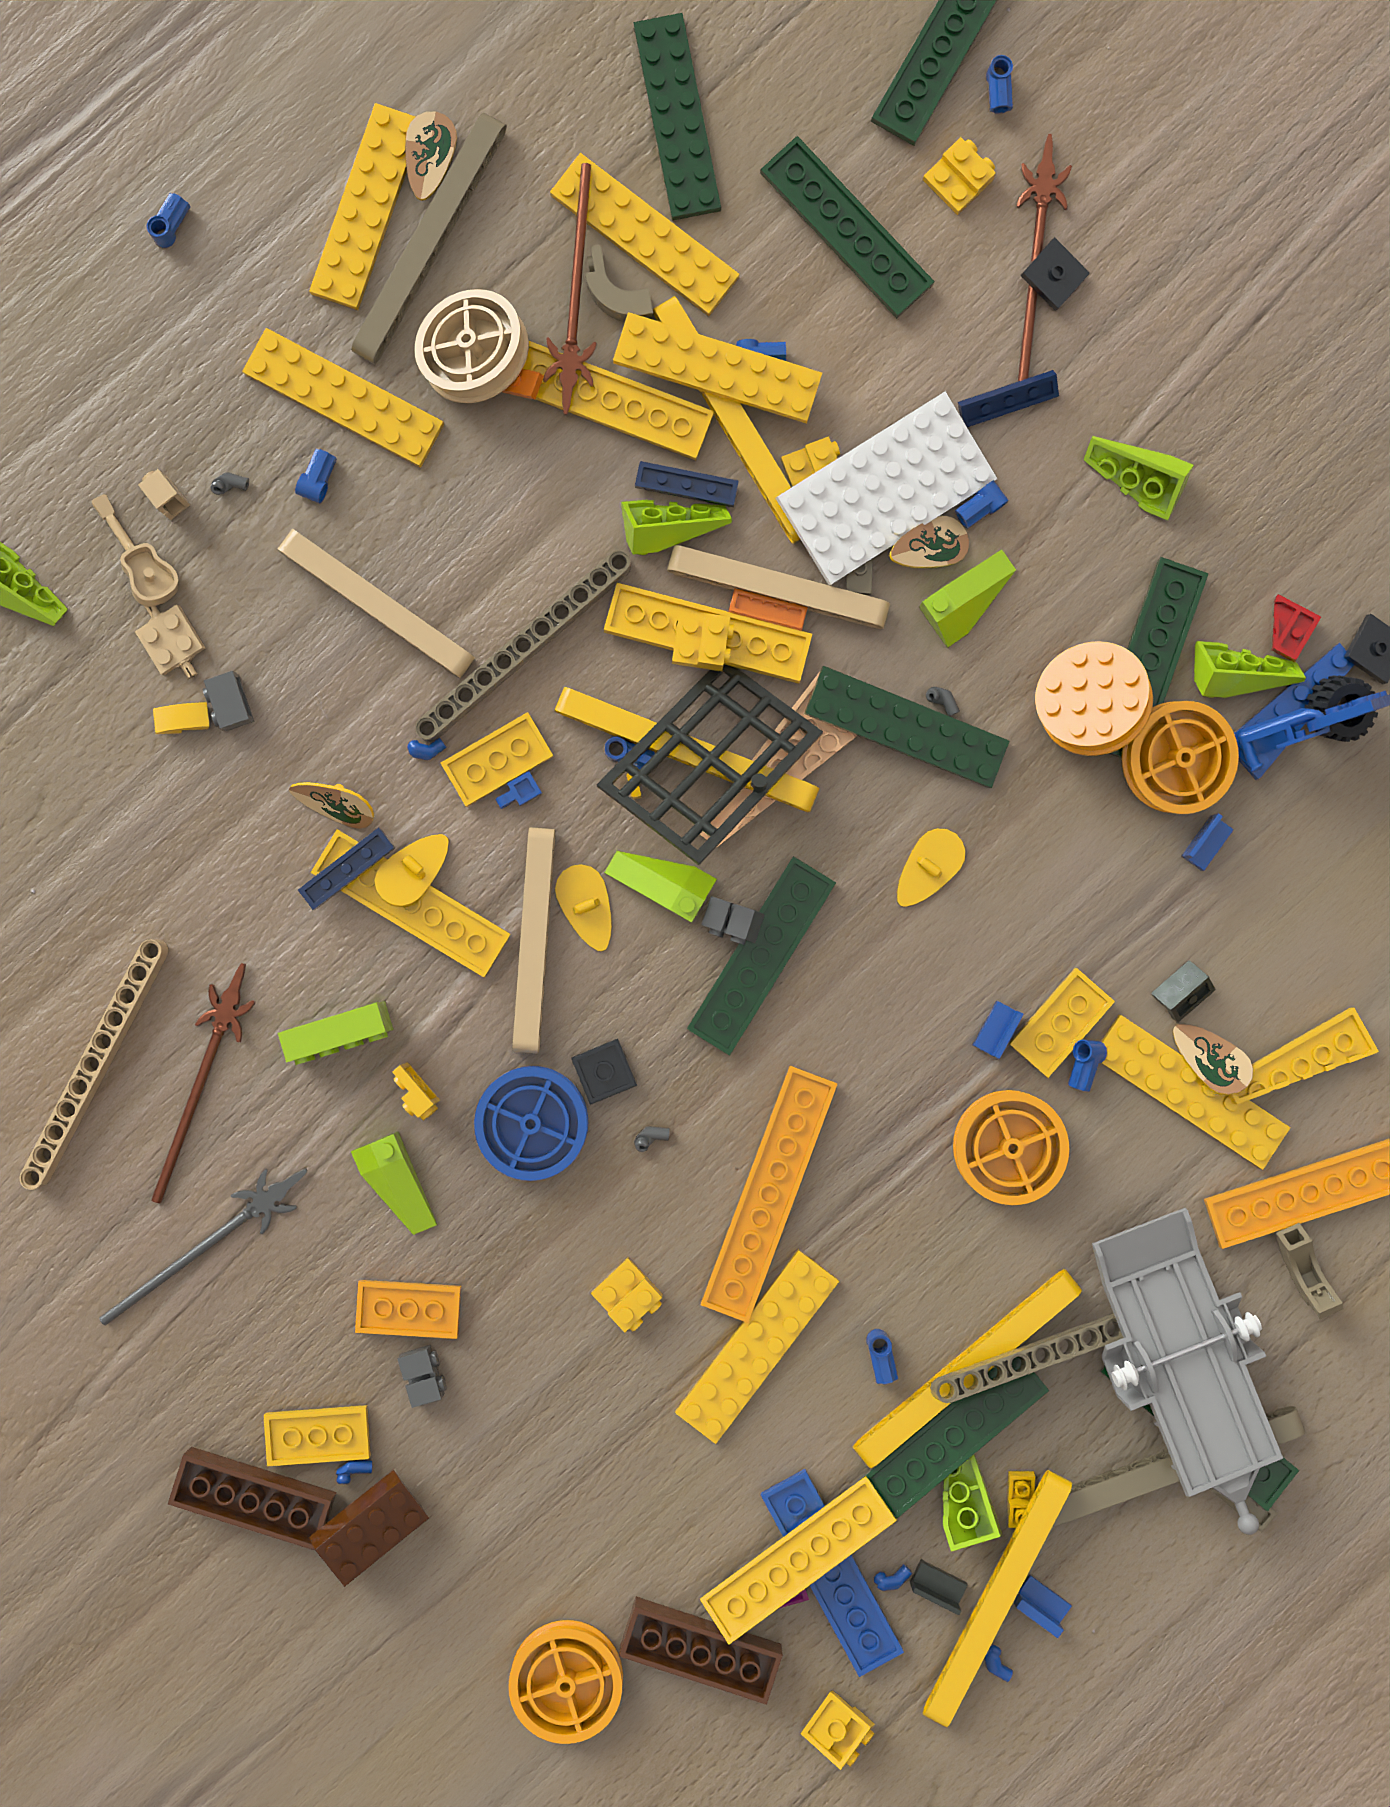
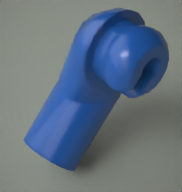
[407,737,447,760]
[336,1460,372,1484]
[874,1564,913,1591]
[984,1645,1013,1682]

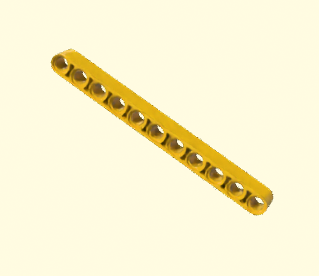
[653,296,801,544]
[554,687,819,813]
[853,1269,1082,1468]
[923,1470,1072,1727]

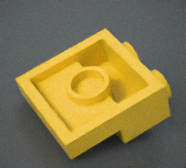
[922,137,996,215]
[781,436,840,488]
[672,612,734,671]
[392,1062,440,1120]
[591,1257,663,1332]
[801,1690,875,1770]

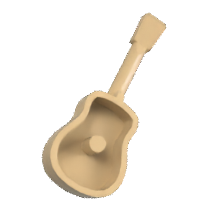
[92,494,179,607]

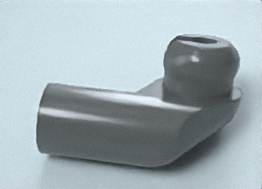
[210,472,249,495]
[926,687,960,716]
[634,1126,670,1152]

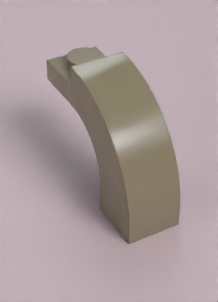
[585,245,654,322]
[1276,1223,1344,1319]

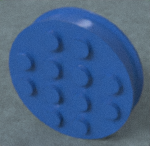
[474,1066,589,1181]

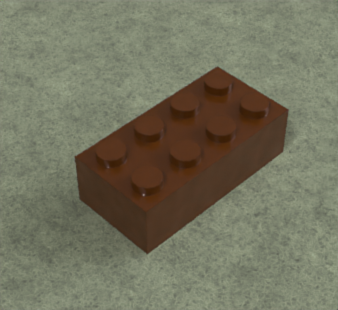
[309,1470,429,1587]

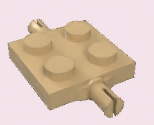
[135,604,206,679]

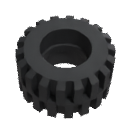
[1305,675,1378,742]

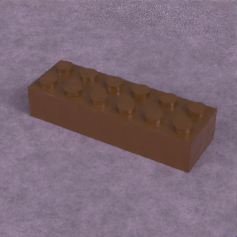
[168,1447,337,1551]
[619,1596,783,1705]

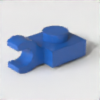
[496,771,542,809]

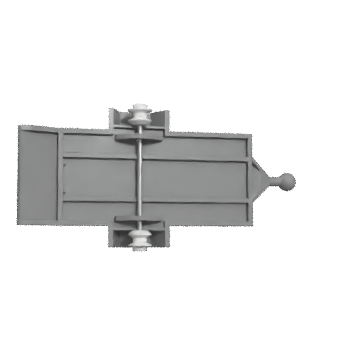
[1092,1208,1283,1535]

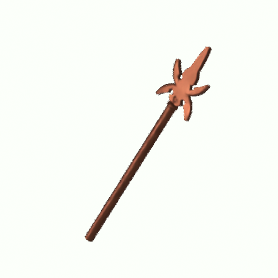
[1017,134,1072,381]
[543,163,597,415]
[151,963,256,1203]

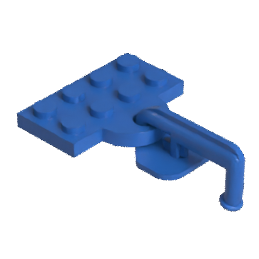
[1238,691,1390,773]

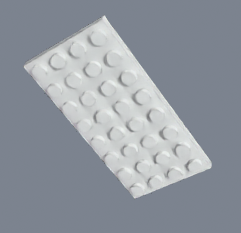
[776,391,997,585]

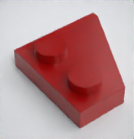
[1272,594,1321,663]

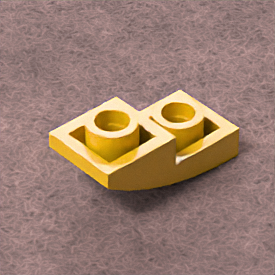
[153,702,209,734]
[1007,1471,1035,1528]

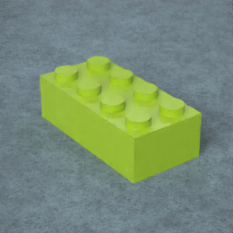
[278,1001,394,1065]

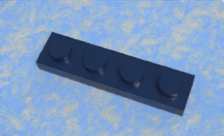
[958,370,1059,427]
[635,461,739,508]
[298,827,395,910]

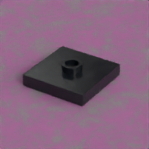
[1020,237,1090,311]
[1344,614,1390,685]
[571,1038,637,1105]

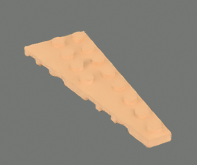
[699,672,857,848]

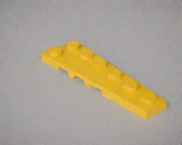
[1229,1007,1379,1104]

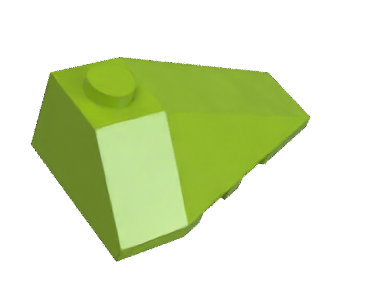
[1084,436,1194,520]
[621,500,732,555]
[0,542,68,626]
[919,550,1016,648]
[1194,641,1306,698]
[604,851,717,923]
[351,1131,437,1235]
[943,1454,1003,1552]

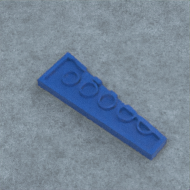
[1234,643,1354,780]

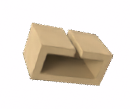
[138,469,190,520]

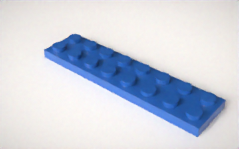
[761,1469,904,1677]

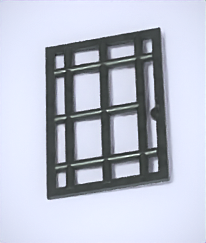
[597,664,823,865]

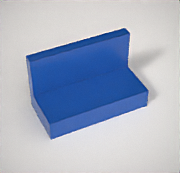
[1182,813,1234,871]
[973,1001,1024,1059]
[1013,1575,1072,1638]

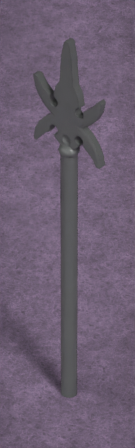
[99,1168,308,1326]

